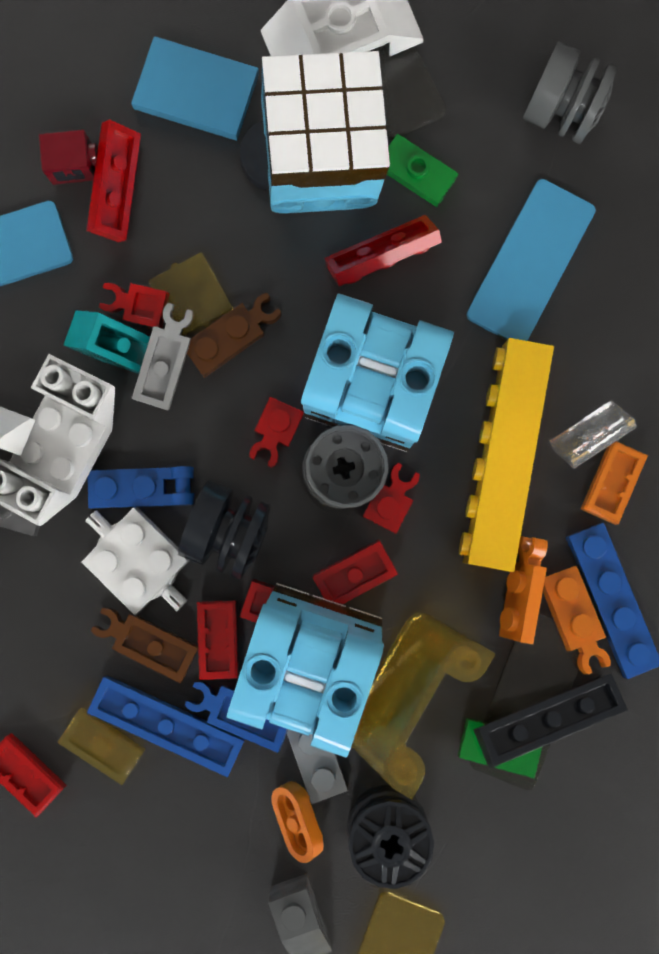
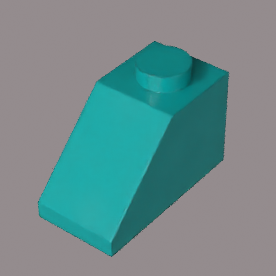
[63,310,150,374]

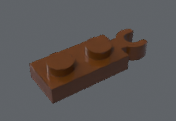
[187,293,282,378]
[91,607,198,683]

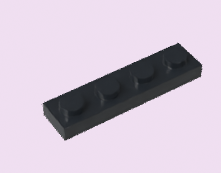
[473,673,628,768]

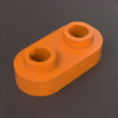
[271,781,324,863]

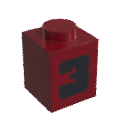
[39,130,98,185]

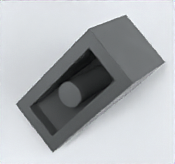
[268,873,332,954]

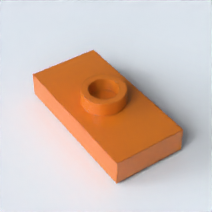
[581,440,648,525]

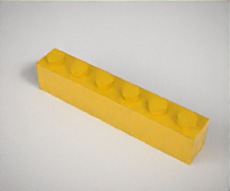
[459,338,554,572]

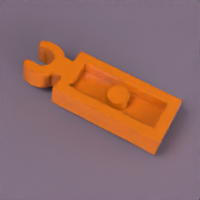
[499,536,548,644]
[543,566,611,674]

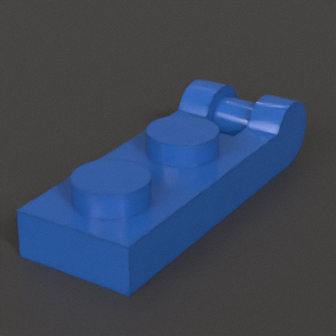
[88,466,195,509]

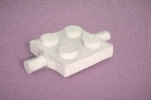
[82,507,190,615]

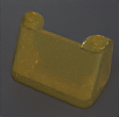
[351,613,495,800]

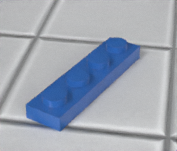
[566,523,659,679]
[87,675,245,777]

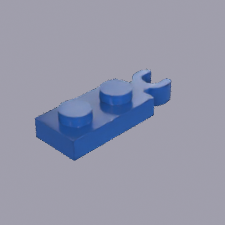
[185,682,288,753]

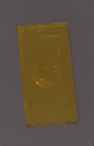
[57,707,146,785]

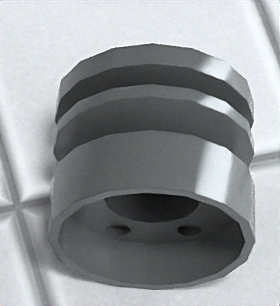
[523,41,618,145]
[302,425,388,509]

